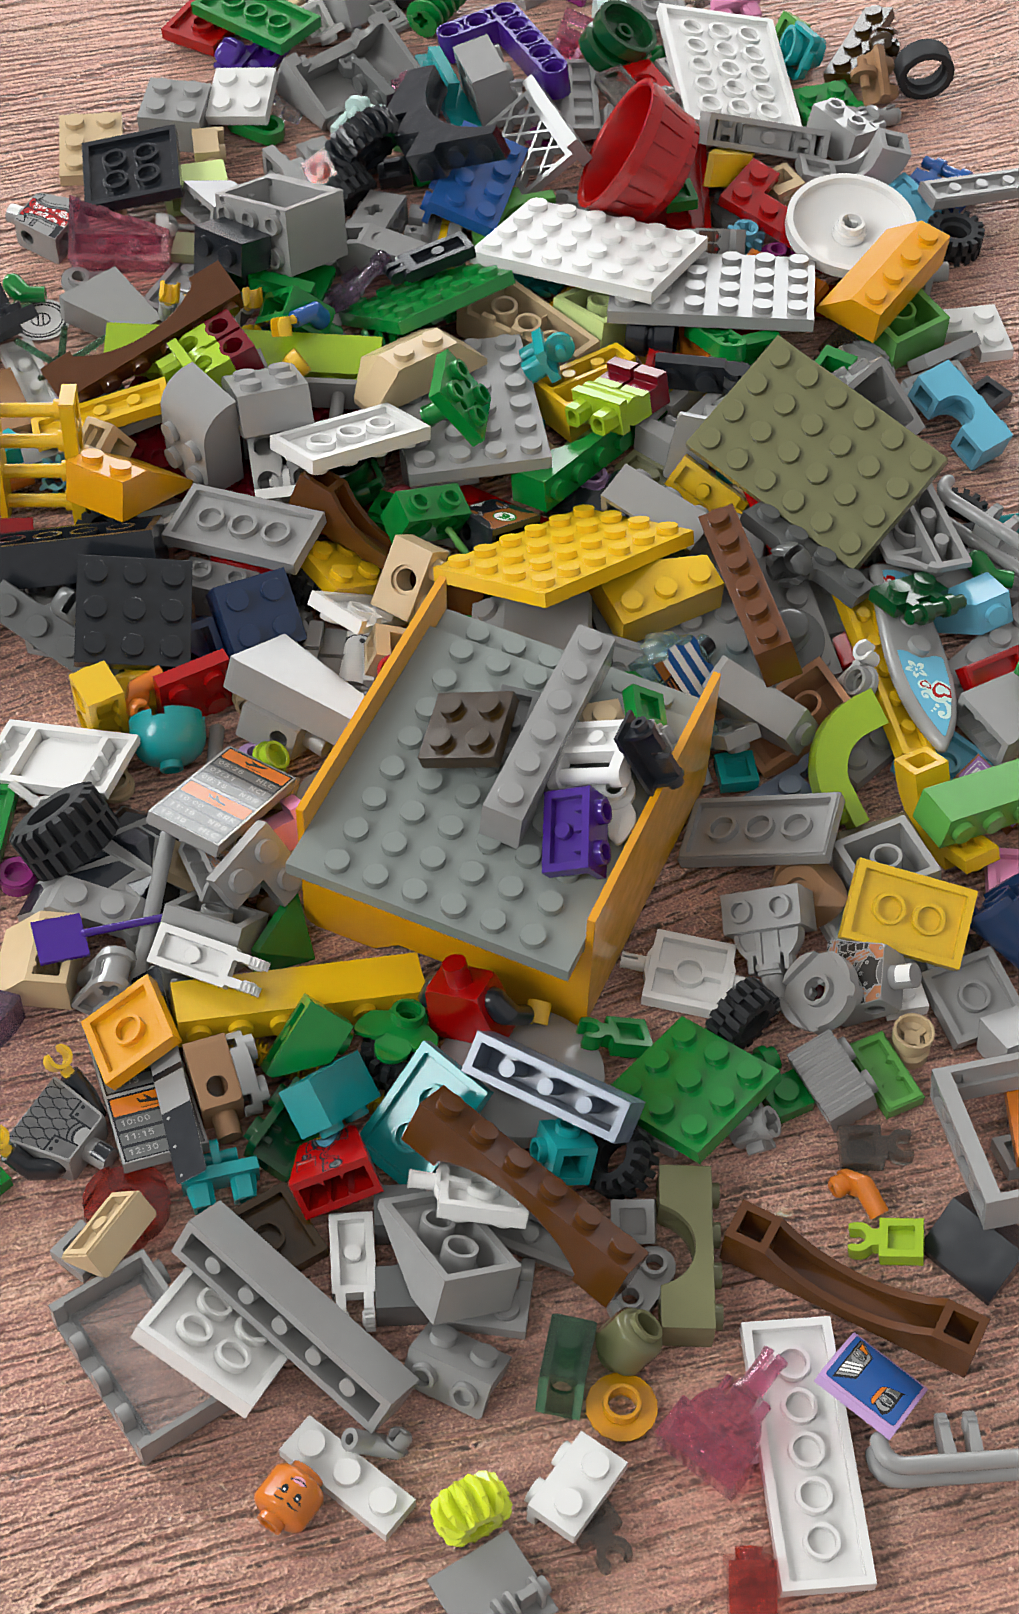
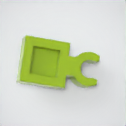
[848,1218,925,1266]

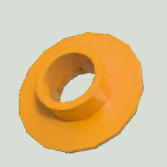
[586,1373,658,1442]

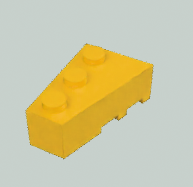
[533,342,636,443]
[588,555,725,642]

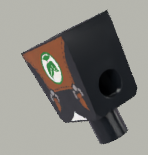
[457,499,541,552]

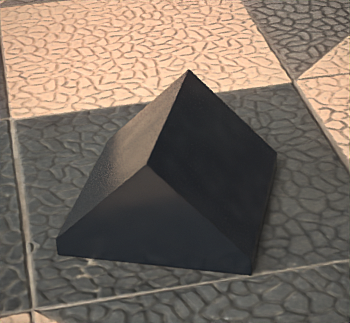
[924,1191,1019,1306]

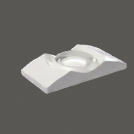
[0,719,140,800]

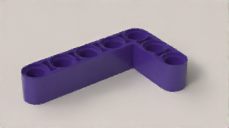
[436,2,571,100]

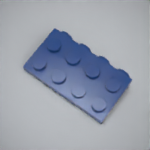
[419,120,528,237]

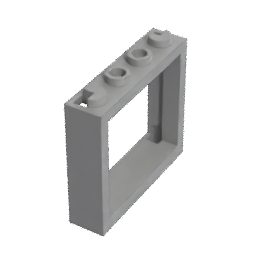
[930,1052,1019,1230]

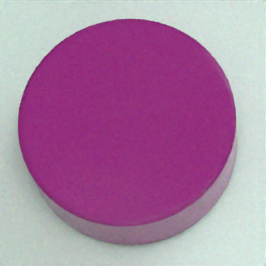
[0,856,39,897]

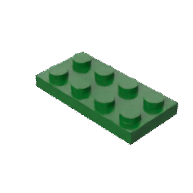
[191,0,322,55]

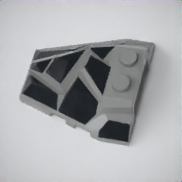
[17,806,187,967]

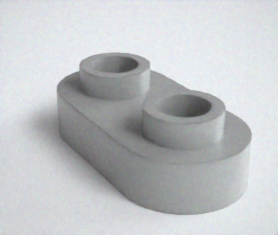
[607,1246,676,1318]

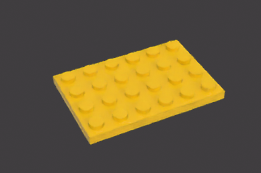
[433,505,694,608]

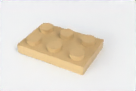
[59,112,123,186]

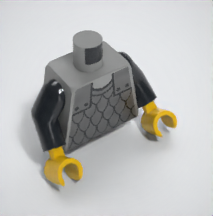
[0,1044,118,1181]

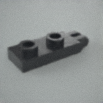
[383,231,476,285]

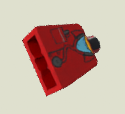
[289,1125,384,1220]

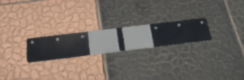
[131,966,206,1184]

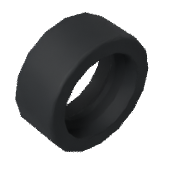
[894,38,955,100]

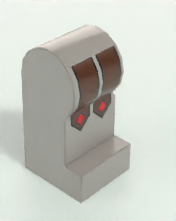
[687,228,746,255]

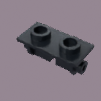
[613,710,684,797]

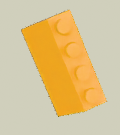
[816,221,951,343]

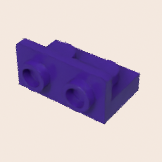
[542,785,612,879]

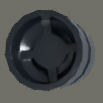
[625,324,679,357]

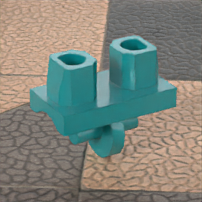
[519,327,575,384]
[181,1138,260,1215]

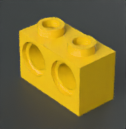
[69,660,130,734]

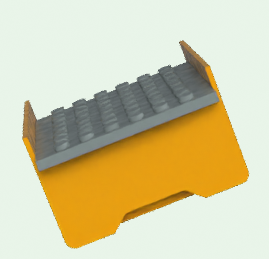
[286,575,721,1026]

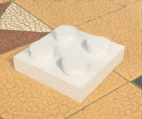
[205,67,278,125]

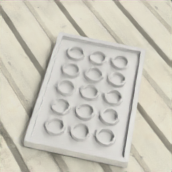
[656,3,802,126]
[470,198,708,304]

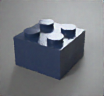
[205,567,308,659]

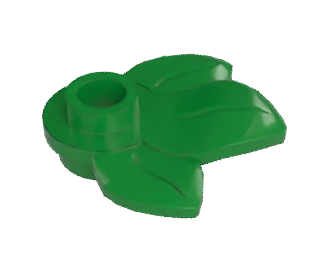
[353,998,438,1064]

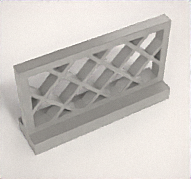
[485,75,593,195]

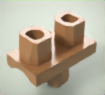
[850,44,899,107]

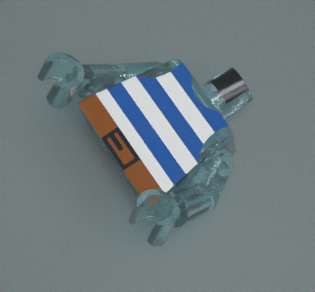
[628,631,719,737]

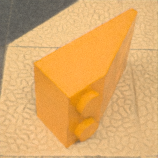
[66,448,193,522]

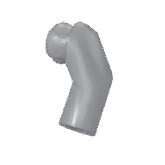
[341,1426,413,1460]

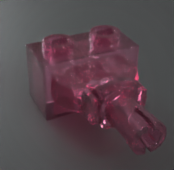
[655,1346,788,1502]

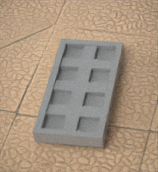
[537,59,601,141]

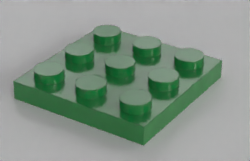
[611,1016,782,1164]

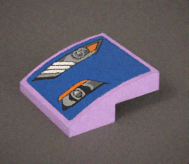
[814,1332,928,1440]

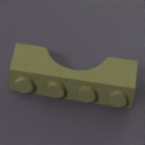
[656,1164,724,1347]

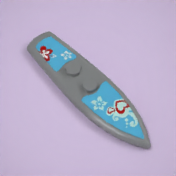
[869,564,957,753]

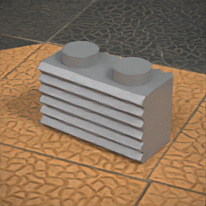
[787,1029,879,1133]

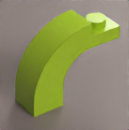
[808,688,889,829]

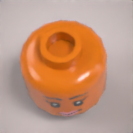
[254,1460,324,1535]

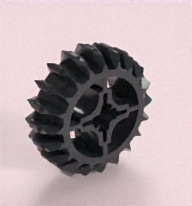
[321,104,400,176]

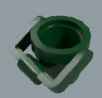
[329,457,386,507]

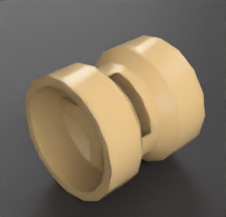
[889,1013,935,1070]

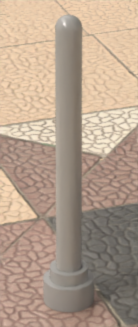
[129,831,176,985]

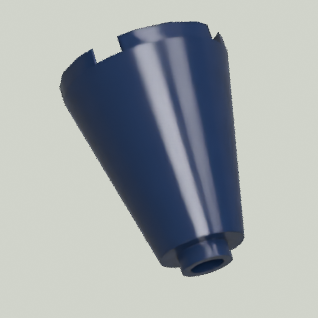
[970,873,1019,969]

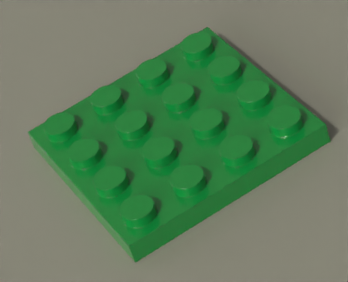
[338,263,516,335]

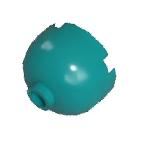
[128,705,206,774]

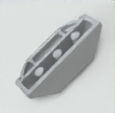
[878,483,972,573]

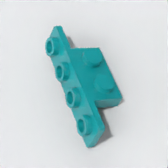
[415,46,482,127]

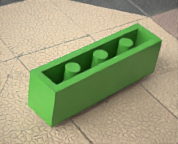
[913,759,1019,849]

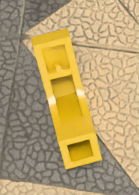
[894,746,1000,874]

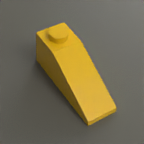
[703,147,755,187]

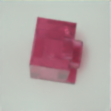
[552,7,593,59]

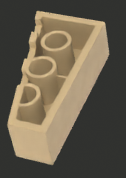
[456,280,600,366]

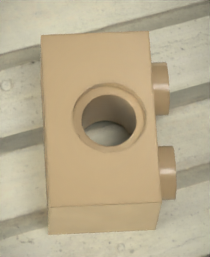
[370,534,449,622]

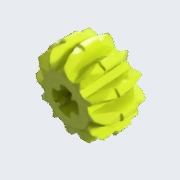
[430,1470,513,1547]

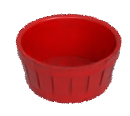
[577,78,700,224]

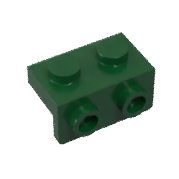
[243,1076,320,1183]

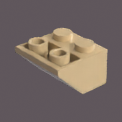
[0,911,87,1010]

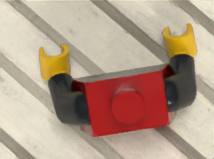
[418,954,552,1044]

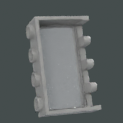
[48,1249,230,1466]

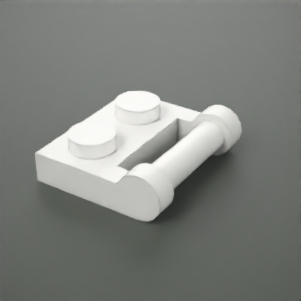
[546,719,631,790]

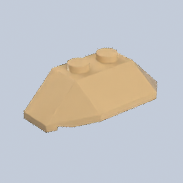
[354,328,488,409]

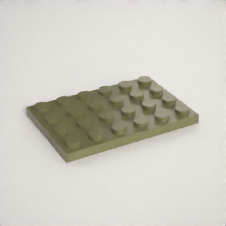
[685,335,948,570]

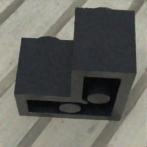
[194,217,271,292]

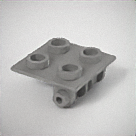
[427,1530,559,1614]

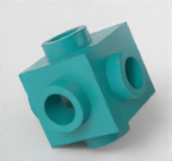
[530,1118,598,1185]

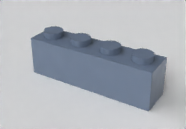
[461,1031,646,1144]

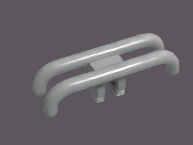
[937,474,1019,577]
[865,1410,1019,1489]

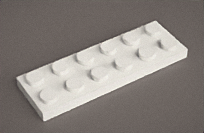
[739,1316,877,1598]

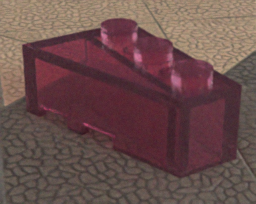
[68,195,173,273]

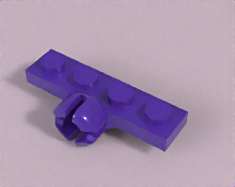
[213,37,292,69]

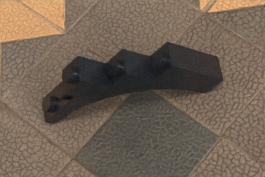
[387,65,511,183]

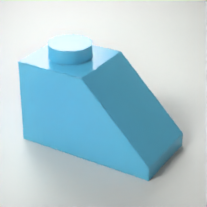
[933,572,1014,635]

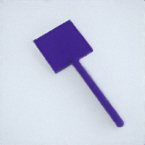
[30,913,163,966]

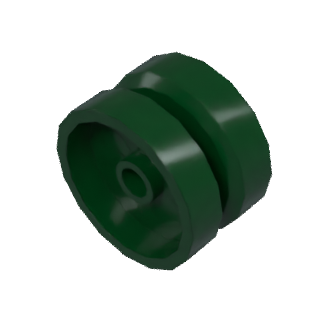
[578,0,658,80]

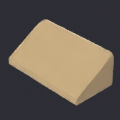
[61,1191,156,1278]

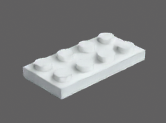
[270,403,431,475]

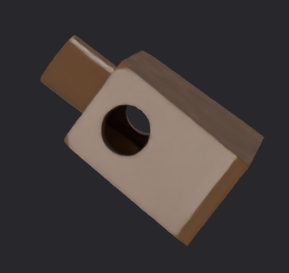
[182,1033,245,1144]

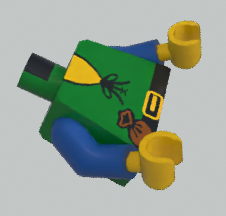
[241,285,343,337]

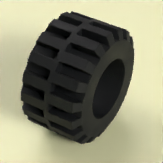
[9,781,120,882]

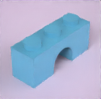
[908,359,1013,471]

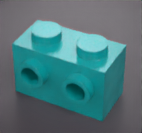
[279,1050,381,1139]

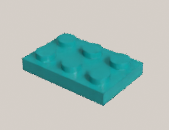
[360,1040,494,1185]

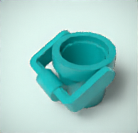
[779,21,826,80]

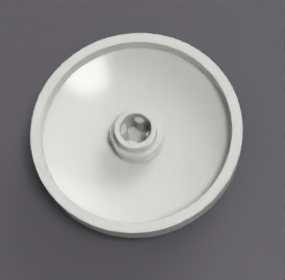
[785,173,917,278]

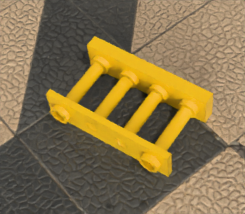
[0,384,91,525]

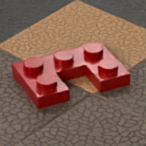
[718,158,793,249]

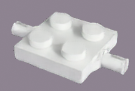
[620,929,759,1019]
[407,1161,528,1229]

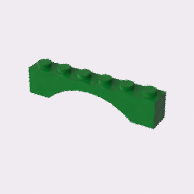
[511,389,671,513]

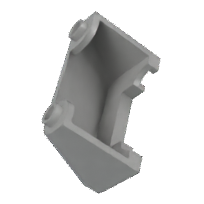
[276,10,420,131]

